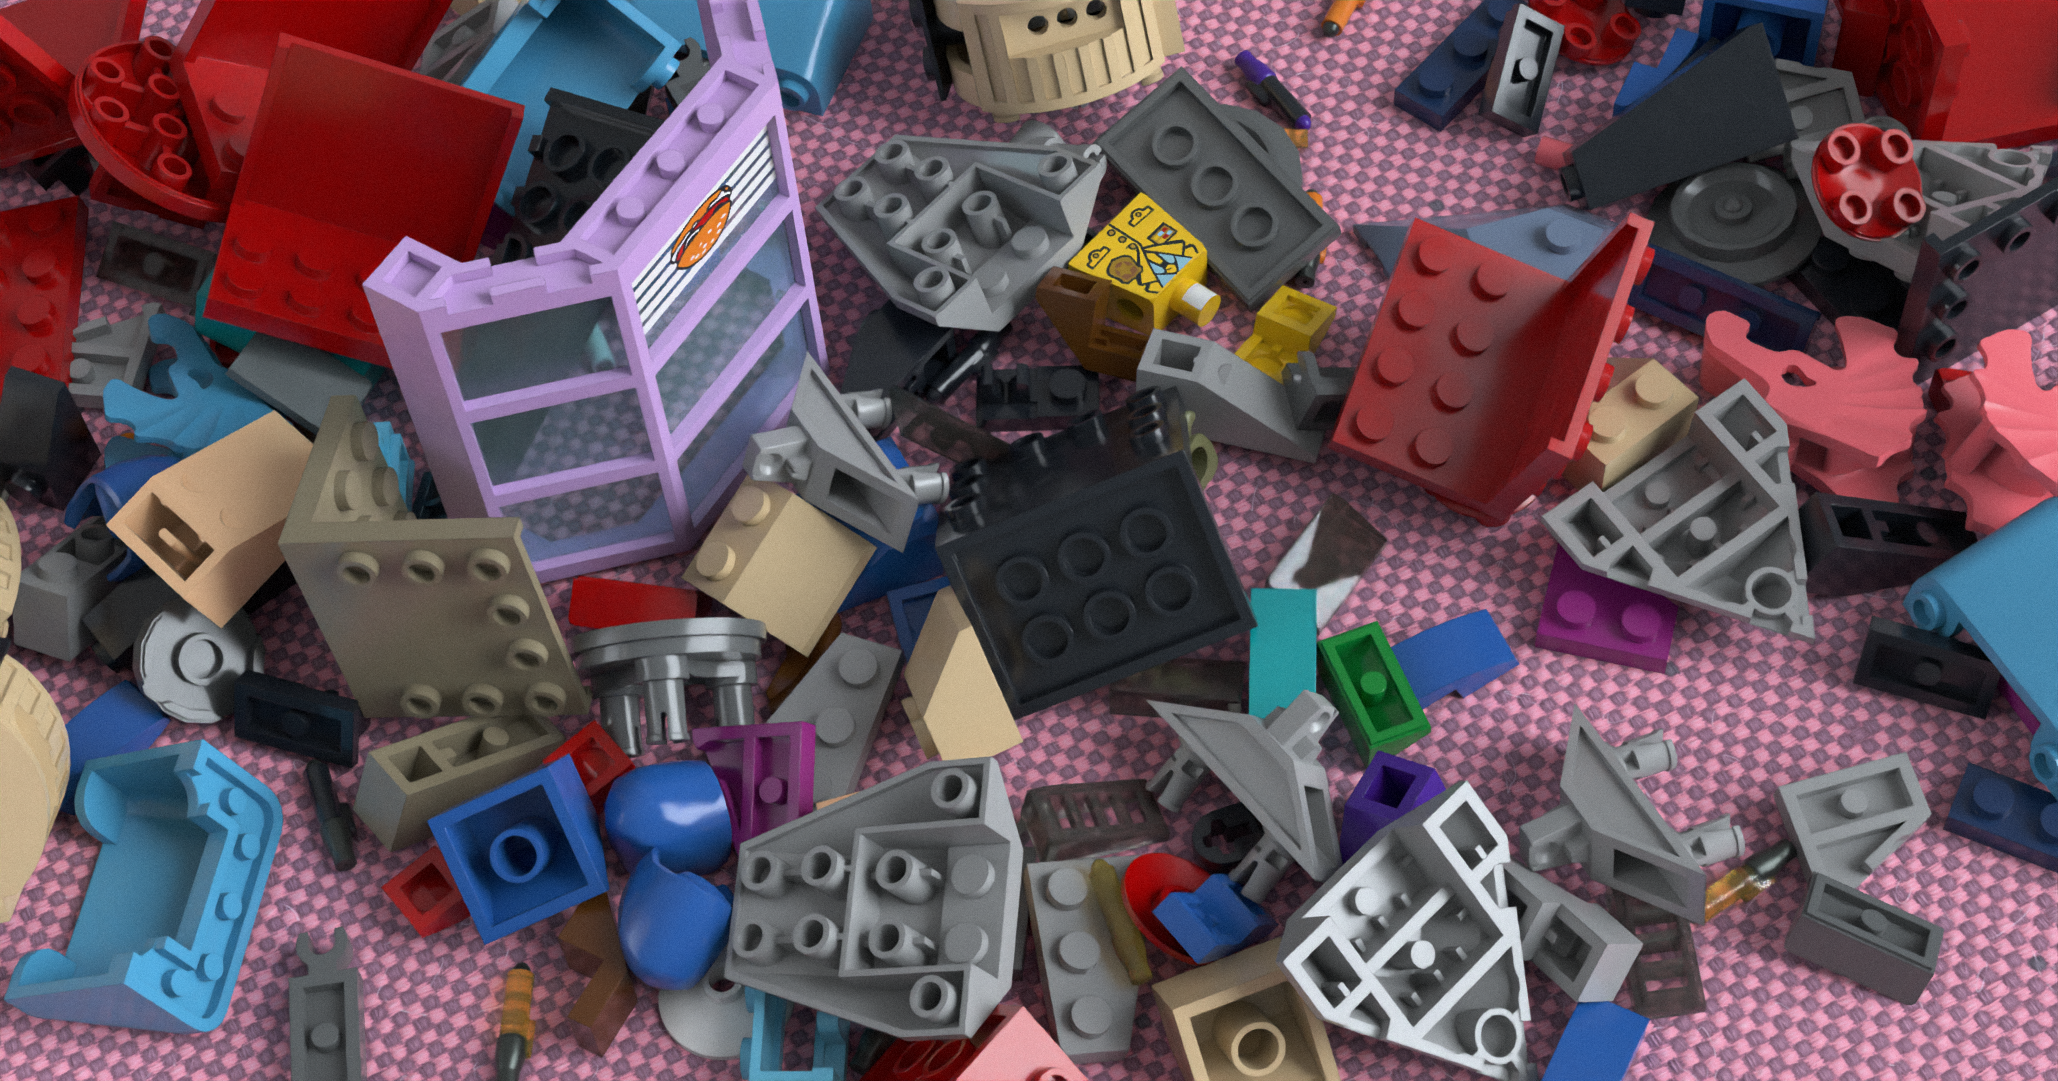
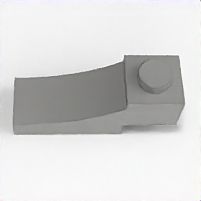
[1503,855,1643,1002]

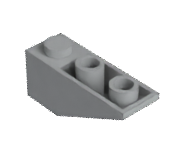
[1136,328,1327,464]
[13,516,127,662]

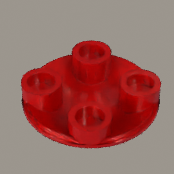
[1528,0,1641,66]
[1811,123,1926,242]

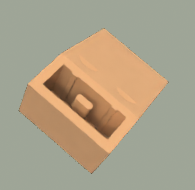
[106,410,313,628]

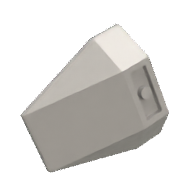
[815,135,1103,332]
[724,756,1024,1041]

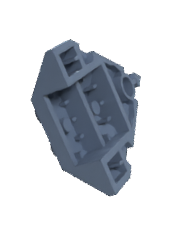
[1353,204,1619,280]

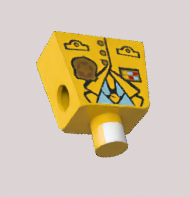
[1068,192,1221,336]

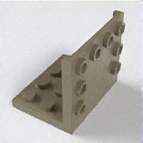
[278,395,593,719]

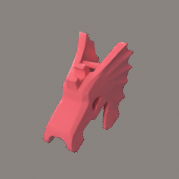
[1699,311,1927,503]
[1933,329,2058,535]

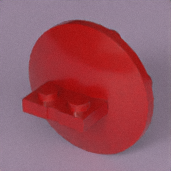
[68,36,234,229]

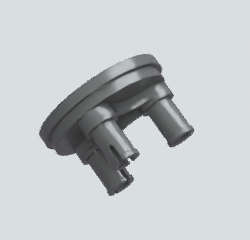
[567,617,767,758]

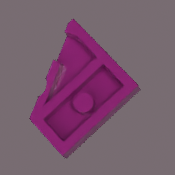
[1535,543,1679,674]
[692,721,816,857]

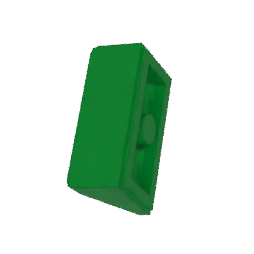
[1316,621,1431,769]

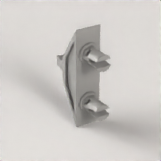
[742,351,949,553]
[1145,690,1343,904]
[1519,704,1745,926]

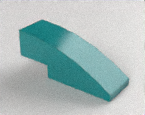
[1249,588,1317,719]

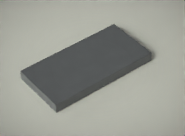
[1092,66,1342,313]

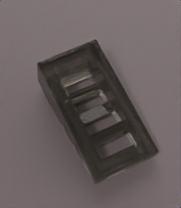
[1020,779,1170,862]
[1605,886,1707,1020]

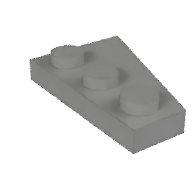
[766,632,906,812]
[1022,855,1146,1064]

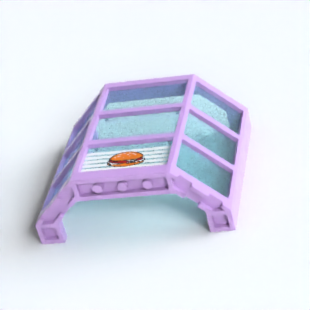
[362,0,830,584]

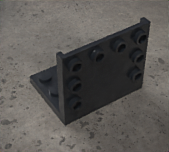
[1786,176,2058,385]
[934,386,1258,721]

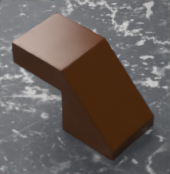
[1035,266,1150,382]
[557,891,638,1057]

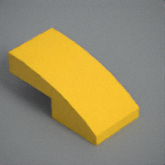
[1234,285,1337,385]

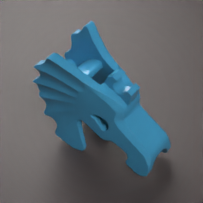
[103,314,292,469]

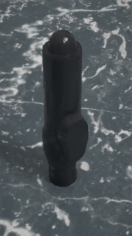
[925,322,1013,404]

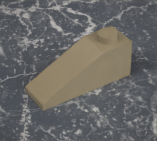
[353,715,567,853]

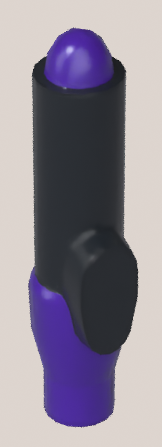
[1235,50,1311,132]

